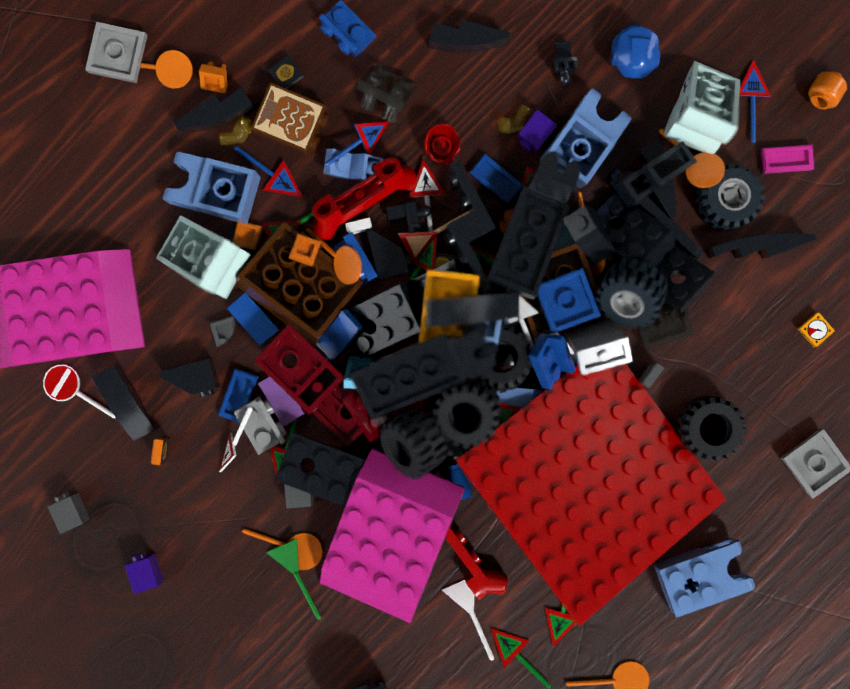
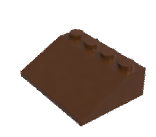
[236,222,363,346]

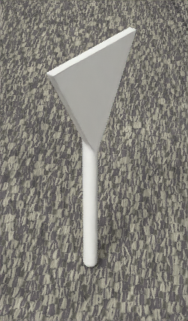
[442,580,494,660]

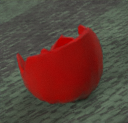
[424,124,460,166]

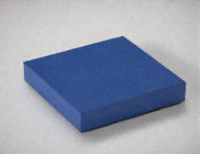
[537,268,601,334]

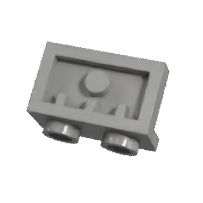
[233,396,287,455]

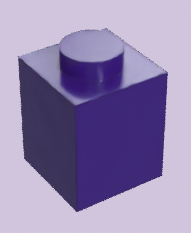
[517,110,557,153]
[125,552,163,594]

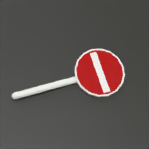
[43,365,116,418]

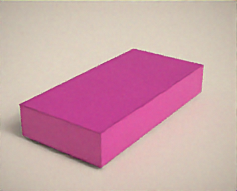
[760,144,814,174]

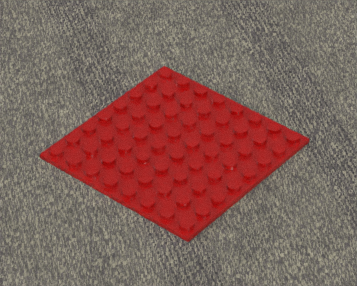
[455,363,726,626]

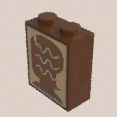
[251,82,330,156]

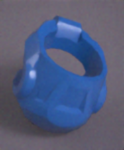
[611,25,660,79]

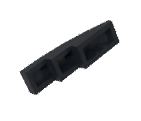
[705,233,816,259]
[426,291,519,327]

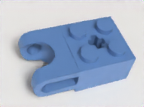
[540,88,632,188]
[162,152,261,224]
[654,538,755,618]

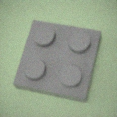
[85,22,148,83]
[780,428,850,499]

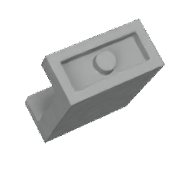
[564,318,632,375]

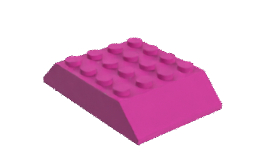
[0,249,145,369]
[320,448,465,623]

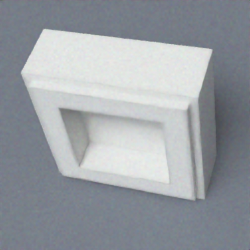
[345,217,373,234]

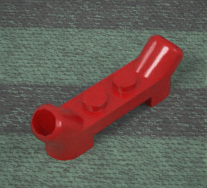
[312,158,417,240]
[445,522,508,600]

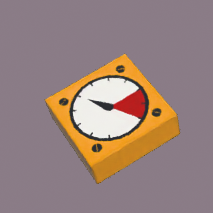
[797,312,835,347]

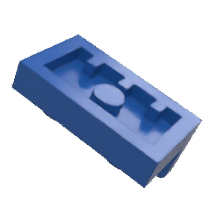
[319,0,376,58]
[333,232,378,289]
[529,333,576,390]

